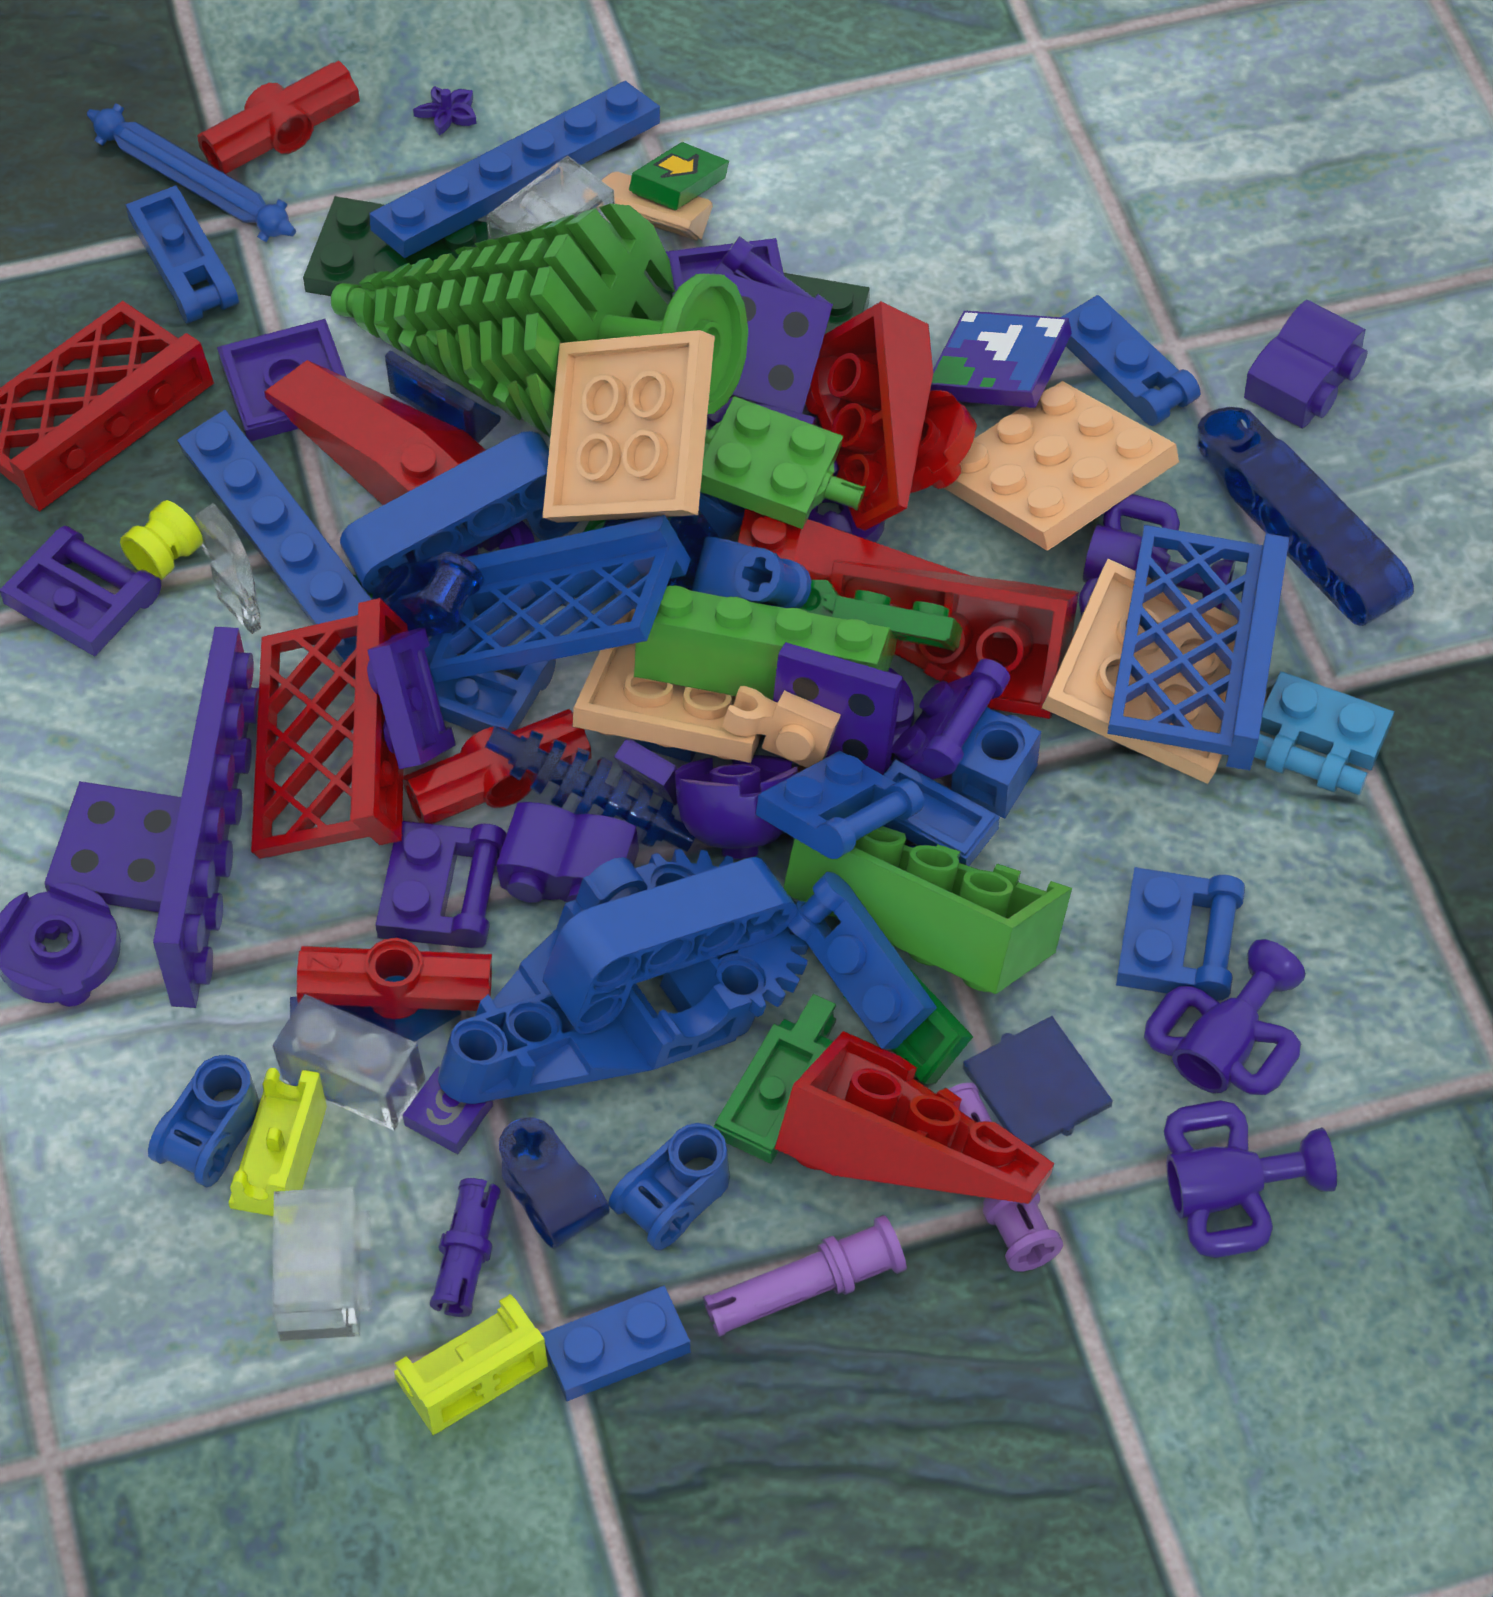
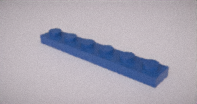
[369,80,660,258]
[177,410,372,678]

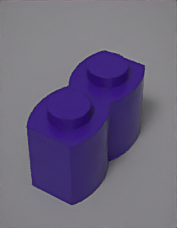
[1244,300,1368,429]
[496,802,639,903]

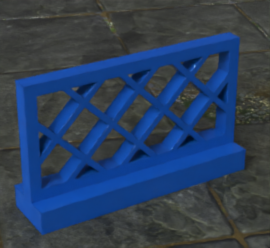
[429,515,691,683]
[1107,525,1289,771]

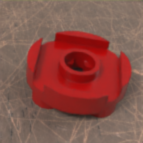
[910,390,977,493]

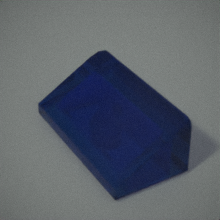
[385,350,501,443]

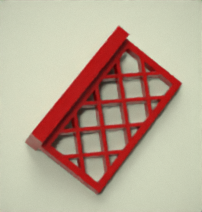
[0,300,214,512]
[251,598,408,859]

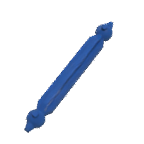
[87,103,296,242]

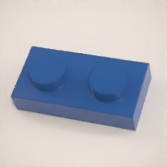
[541,1285,691,1402]

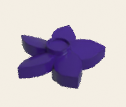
[413,86,477,136]

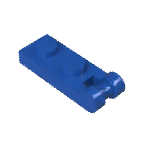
[125,185,239,324]
[1062,295,1201,426]
[787,872,937,1049]

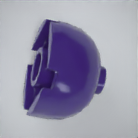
[675,755,798,859]

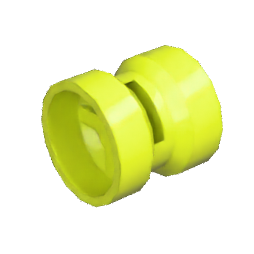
[120,500,203,581]

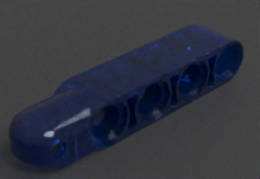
[1196,407,1414,626]

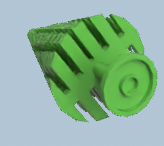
[330,203,748,438]

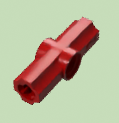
[197,61,360,174]
[403,709,592,824]
[296,938,492,1020]

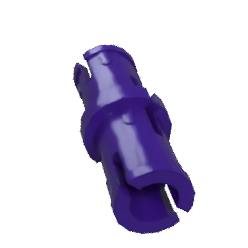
[430,1178,501,1317]

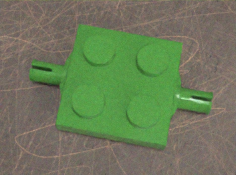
[700,396,866,529]

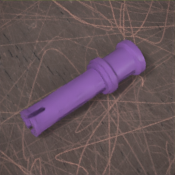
[948,1082,1063,1272]
[703,1215,907,1337]

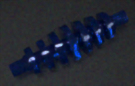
[484,725,695,852]

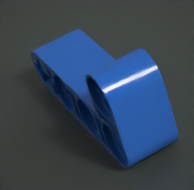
[340,431,579,594]
[543,857,798,1034]

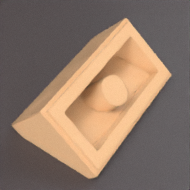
[588,172,713,241]

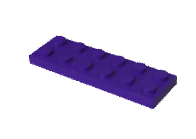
[153,626,259,1008]

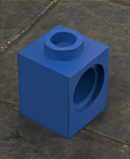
[951,707,1041,819]

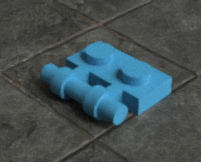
[1254,671,1395,795]

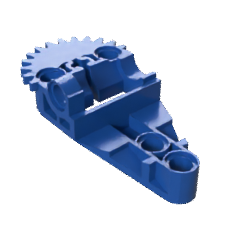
[438,849,809,1104]

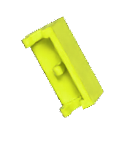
[228,1068,327,1220]
[394,1294,548,1436]

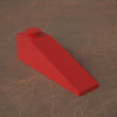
[805,301,933,531]

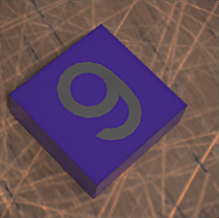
[614,739,677,806]
[402,1066,493,1155]

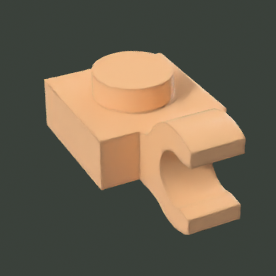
[722,686,841,768]

